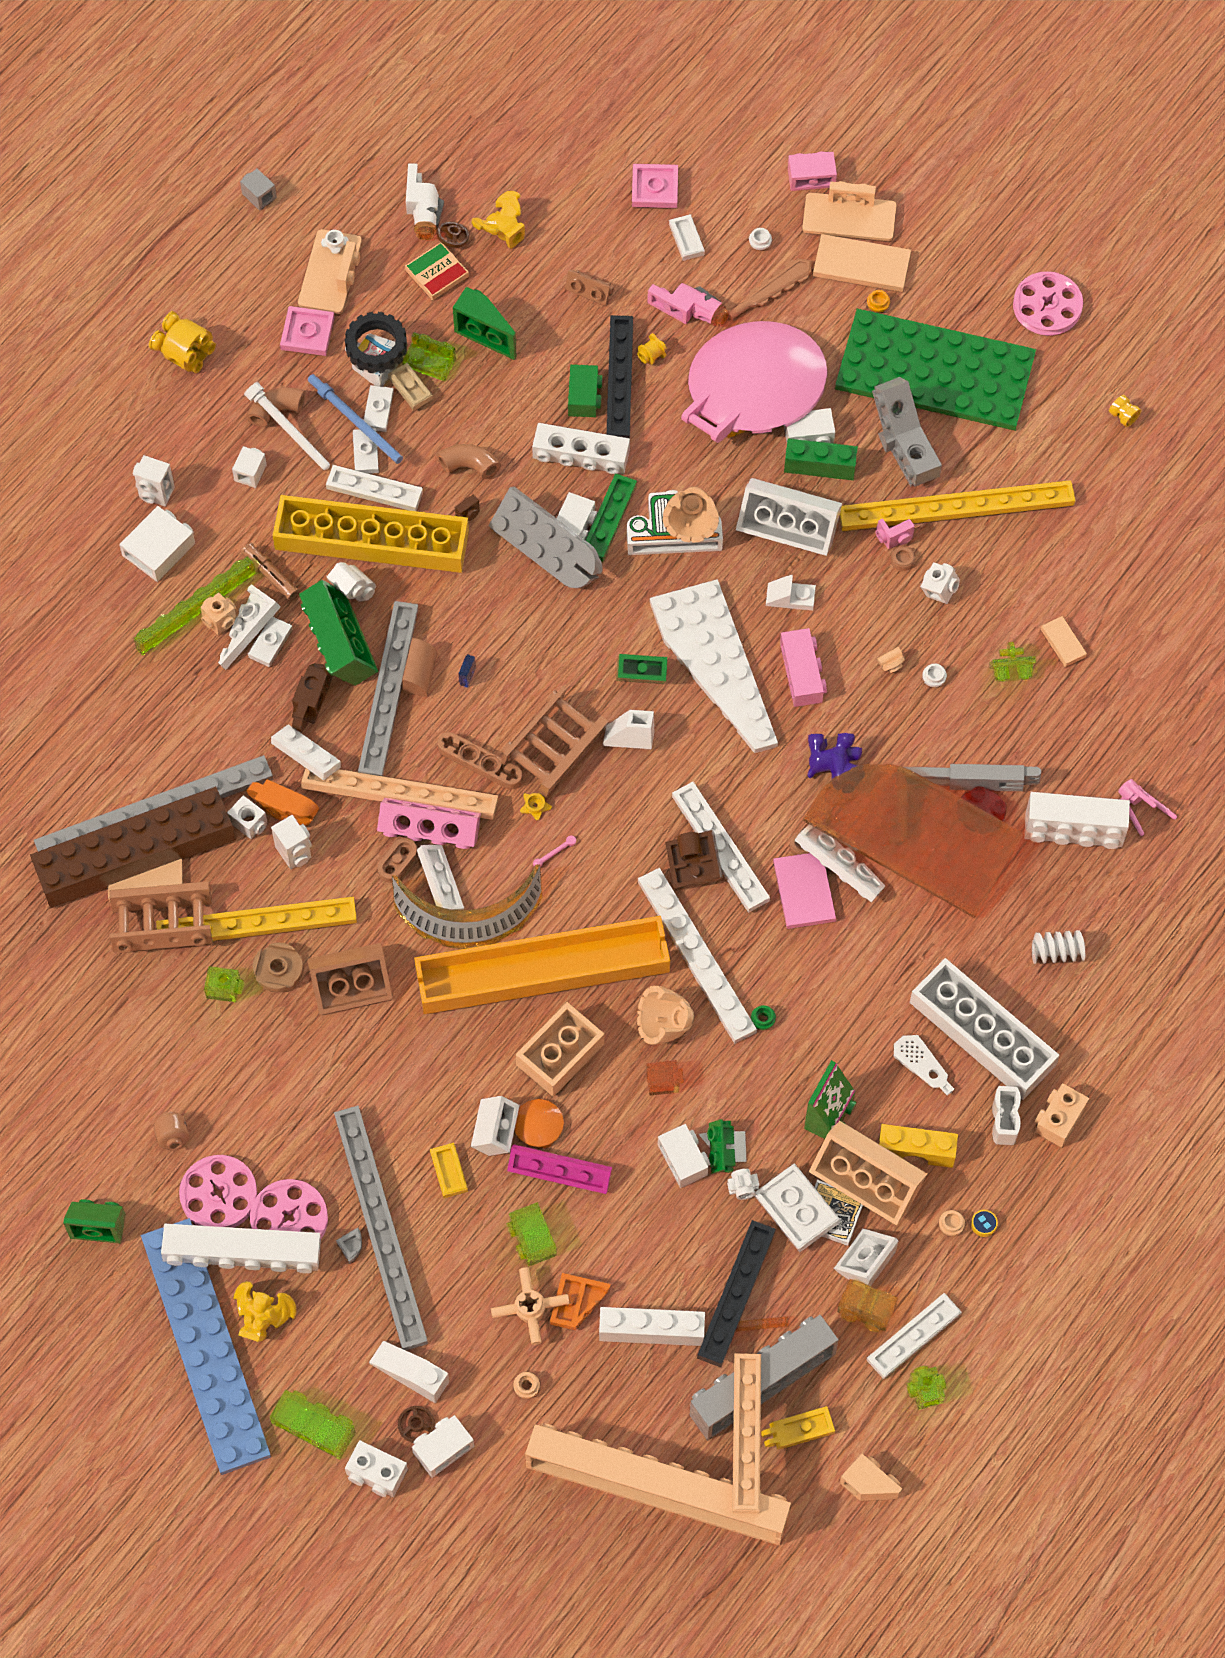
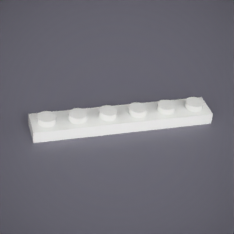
[672,782,770,913]

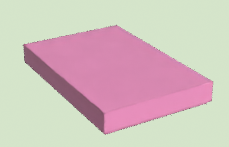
[773,853,836,929]

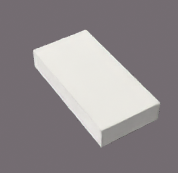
[669,214,705,261]

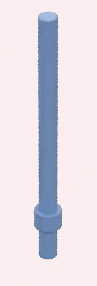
[308,374,403,464]

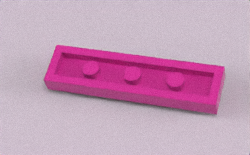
[507,1144,612,1194]

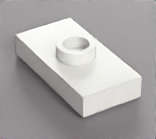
[364,385,394,432]
[353,428,379,474]
[248,617,293,667]

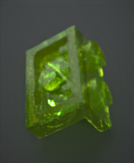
[402,332,456,381]

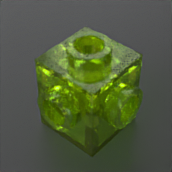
[906,1366,946,1410]

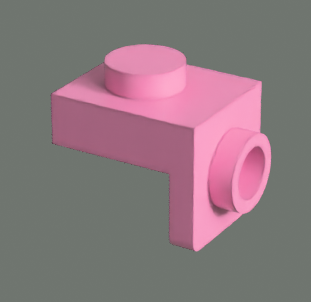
[876,519,915,549]

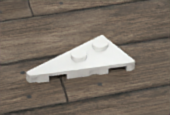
[218,584,281,670]

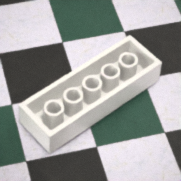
[910,958,1059,1100]

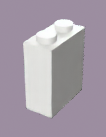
[119,506,195,582]

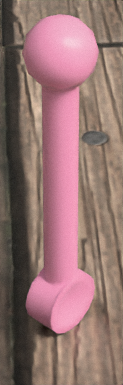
[533,836,576,868]

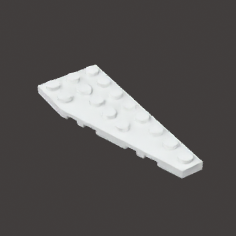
[650,579,778,753]

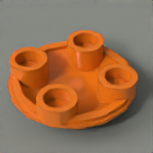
[514,1099,564,1148]

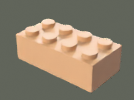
[809,1121,927,1225]

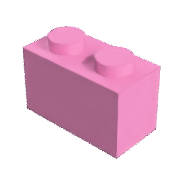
[788,152,837,191]

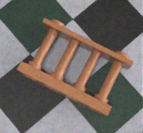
[501,686,609,798]
[109,881,213,953]

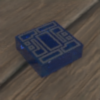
[458,654,476,688]

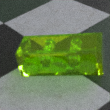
[270,1390,356,1460]

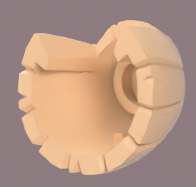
[663,487,719,543]
[637,986,694,1045]

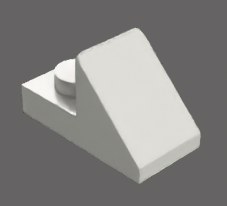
[766,575,816,611]

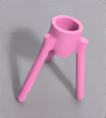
[1118,779,1177,836]

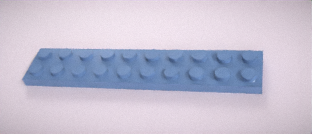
[141,1218,271,1475]

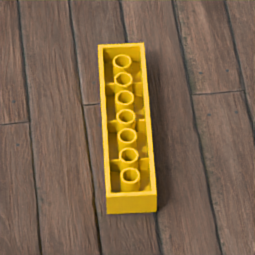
[273,495,469,573]

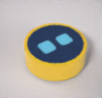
[971,1210,998,1237]

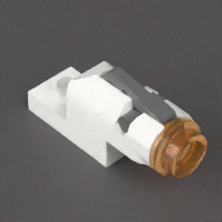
[406,164,444,240]

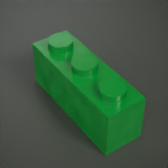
[784,438,858,481]

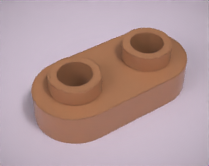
[377,838,417,883]

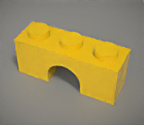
[878,1124,958,1168]

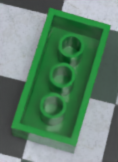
[299,580,378,686]

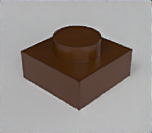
[455,494,480,521]

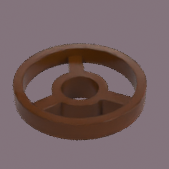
[437,222,469,248]
[398,1406,435,1443]

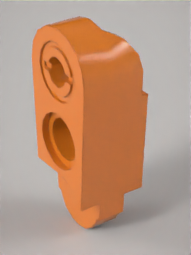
[247,779,319,826]

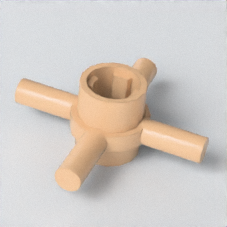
[491,1267,570,1345]

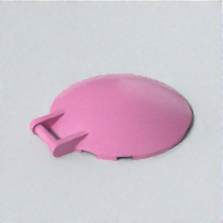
[681,321,827,443]

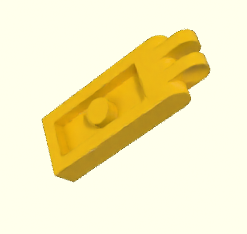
[761,1406,835,1450]

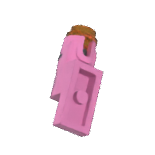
[648,283,729,327]

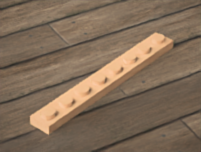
[301,768,498,820]

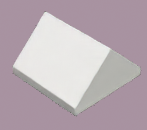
[834,1229,898,1292]

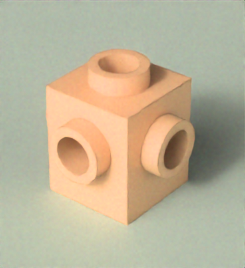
[200,593,236,636]

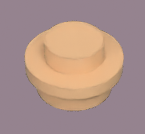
[939,1210,965,1236]

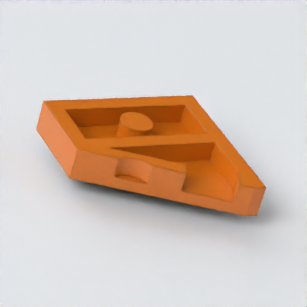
[550,1273,611,1330]

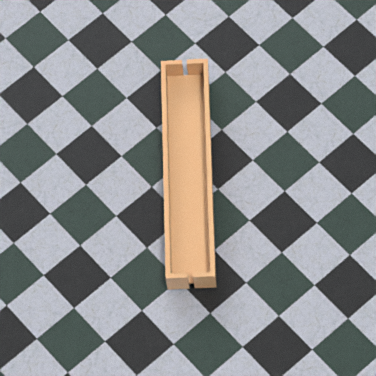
[525,1424,791,1546]

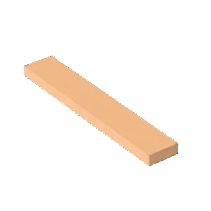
[732,1353,761,1514]

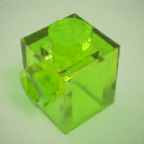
[204,966,244,1002]

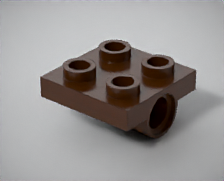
[665,830,723,891]

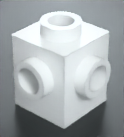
[920,562,960,604]

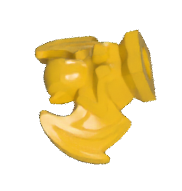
[471,191,525,249]
[233,1281,296,1342]

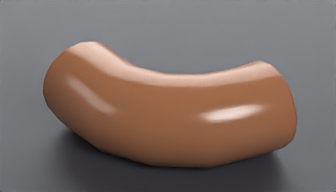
[246,387,306,427]
[436,444,501,479]

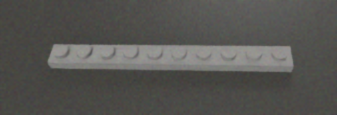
[34,755,273,851]
[334,1106,428,1351]

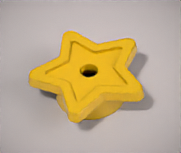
[520,793,552,821]

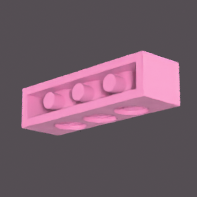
[377,798,481,849]

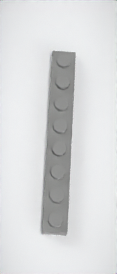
[358,601,419,777]

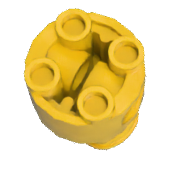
[149,311,216,373]

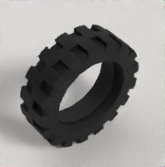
[345,312,407,373]

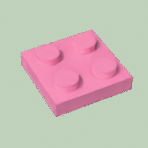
[632,164,678,208]
[280,306,335,356]

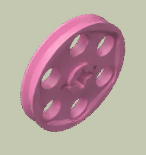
[1013,272,1083,336]
[179,1155,257,1228]
[250,1179,328,1239]

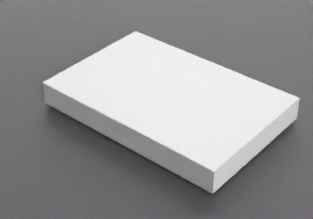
[755,1163,841,1252]

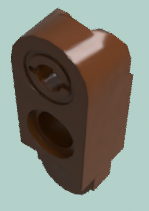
[292,663,333,732]

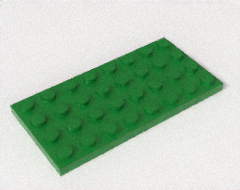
[835,308,1036,431]

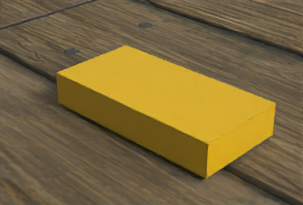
[430,1143,468,1199]

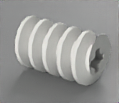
[1032,930,1085,964]

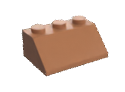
[307,943,393,1015]

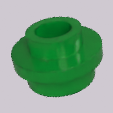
[751,1005,776,1030]

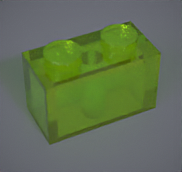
[506,1202,557,1267]

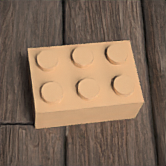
[516,1002,604,1097]

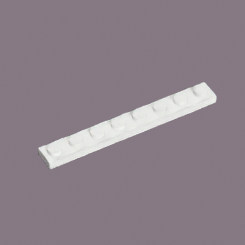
[638,868,757,1044]

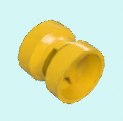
[1109,395,1142,427]

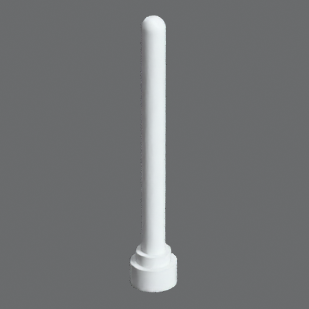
[244,382,330,470]

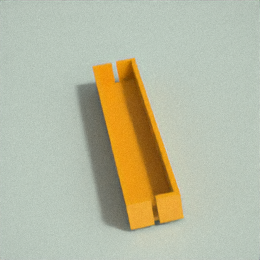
[414,916,670,1014]

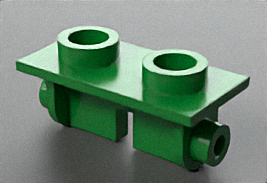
[707,1119,736,1174]

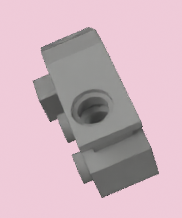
[872,377,942,487]

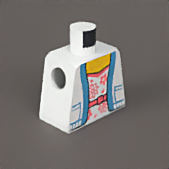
[345,334,404,387]

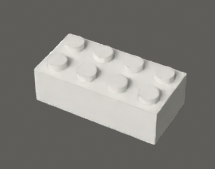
[736,478,842,556]
[1024,792,1130,849]

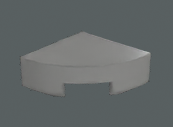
[336,1228,362,1264]

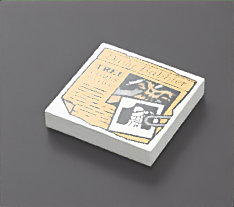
[814,1180,863,1246]

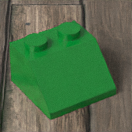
[63,1199,126,1244]

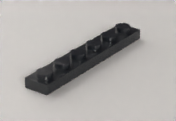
[606,315,633,439]
[697,1220,776,1368]

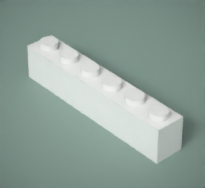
[161,1224,321,1273]

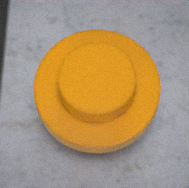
[867,290,890,312]

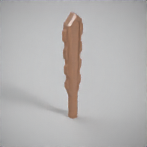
[726,258,811,320]

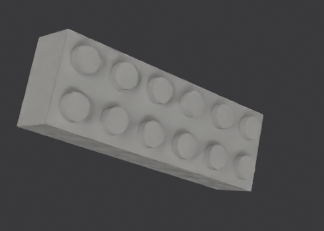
[689,1315,838,1441]

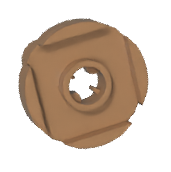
[253,943,303,992]

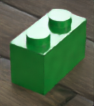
[568,364,603,418]
[616,654,668,684]

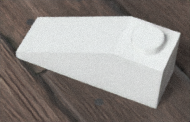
[369,1341,449,1403]

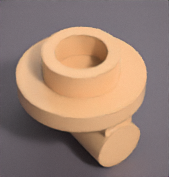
[877,647,905,673]

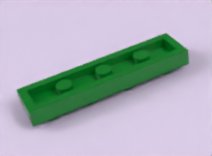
[585,473,637,562]

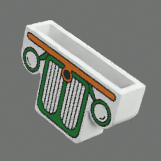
[627,490,723,555]

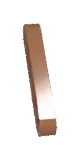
[438,732,522,790]

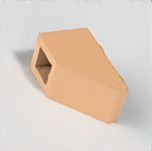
[840,1454,902,1501]

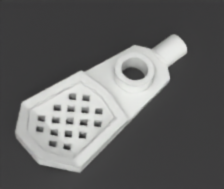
[894,1035,954,1096]

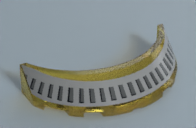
[392,864,542,949]

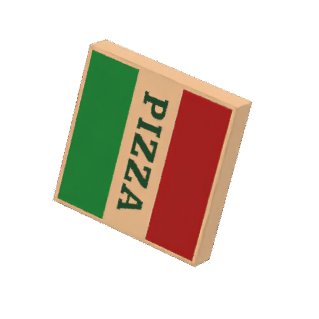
[405,242,469,300]

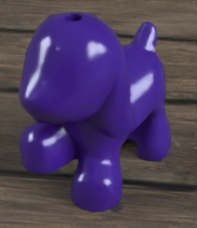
[807,733,865,794]

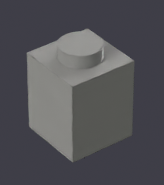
[240,168,277,211]

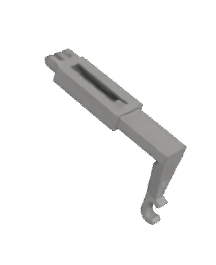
[889,764,1041,846]

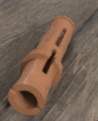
[241,543,300,601]

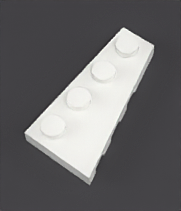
[795,815,885,902]

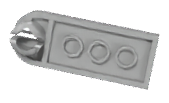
[489,487,603,588]

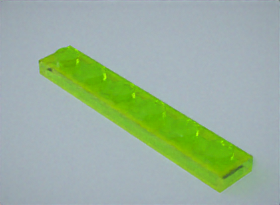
[134,556,255,655]

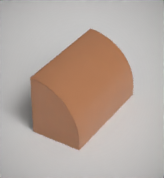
[402,638,437,697]

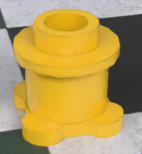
[637,333,667,365]

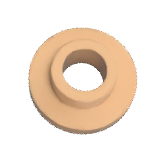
[514,1372,540,1399]

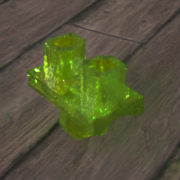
[989,641,1036,682]

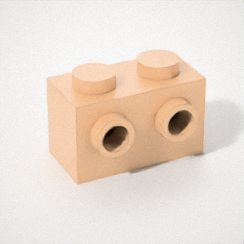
[1035,1083,1089,1148]

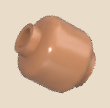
[154,1111,189,1151]

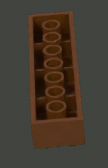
[30,786,236,908]

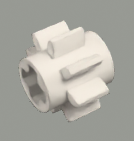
[727,1169,759,1200]

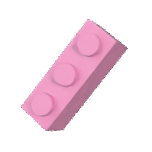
[780,628,827,707]

